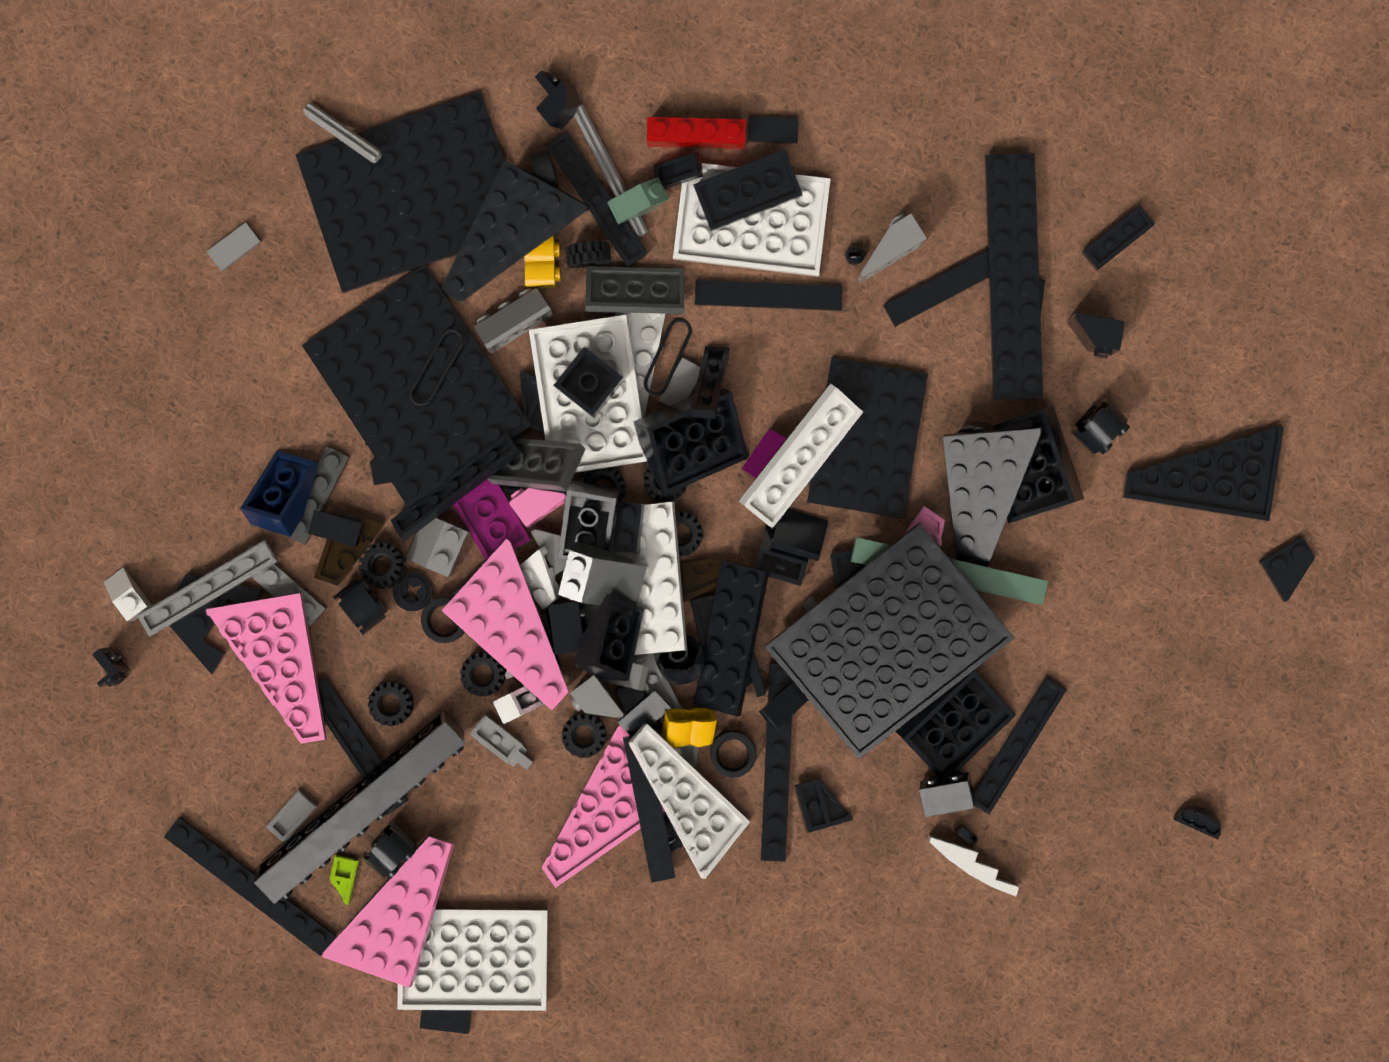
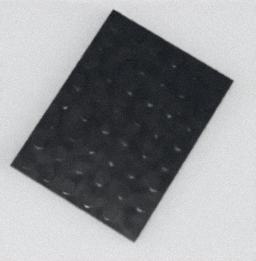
[295,92,504,293]
[302,264,532,508]
[765,522,1014,759]

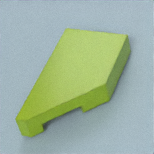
[329,854,360,905]

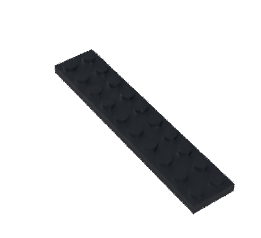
[985,153,1043,400]

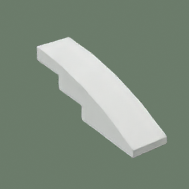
[927,835,1019,896]

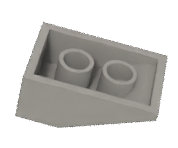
[857,214,927,283]

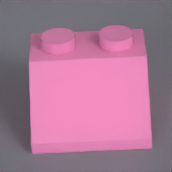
[509,487,566,528]

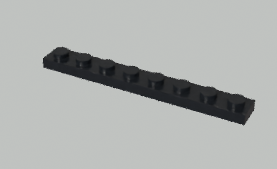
[761,663,792,862]
[164,817,336,956]

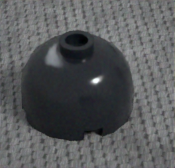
[655,635,705,685]

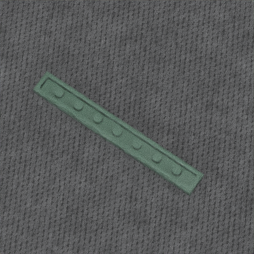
[850,537,1048,605]

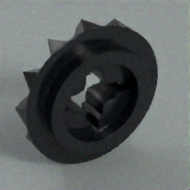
[393,572,433,611]

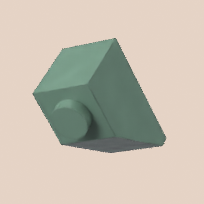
[607,178,669,224]

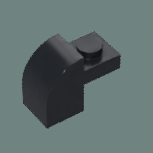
[535,70,579,130]

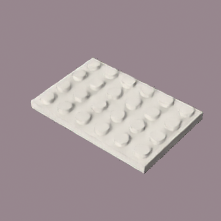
[673,163,830,277]
[529,315,647,473]
[585,502,687,655]
[397,909,548,1011]

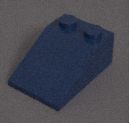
[240,450,319,537]

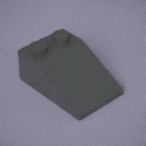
[558,541,648,606]

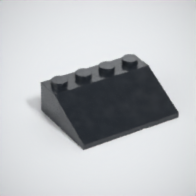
[633,388,748,495]
[993,406,1084,524]
[895,670,1015,777]

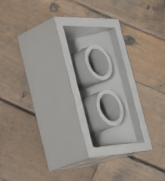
[474,288,553,354]

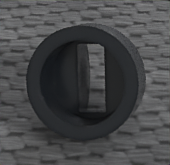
[845,245,865,265]

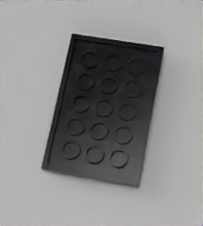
[807,358,928,519]

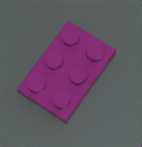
[454,480,531,561]

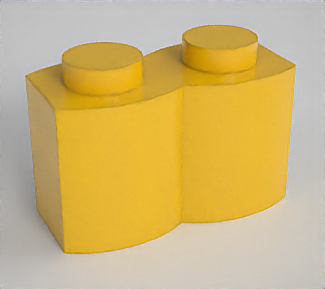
[525,236,561,289]
[661,708,717,748]

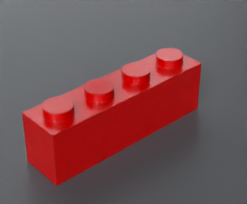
[647,117,746,149]

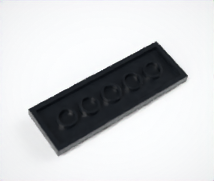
[694,560,770,717]

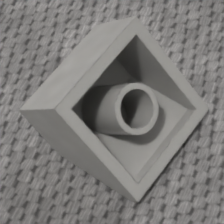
[406,518,470,577]
[570,675,625,718]

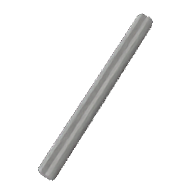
[574,104,648,237]

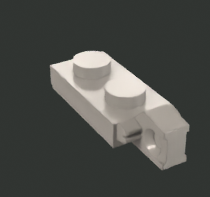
[470,714,534,770]

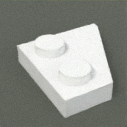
[520,546,561,610]

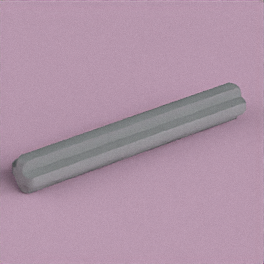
[303,103,382,163]

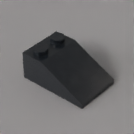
[558,480,620,560]
[574,594,644,681]

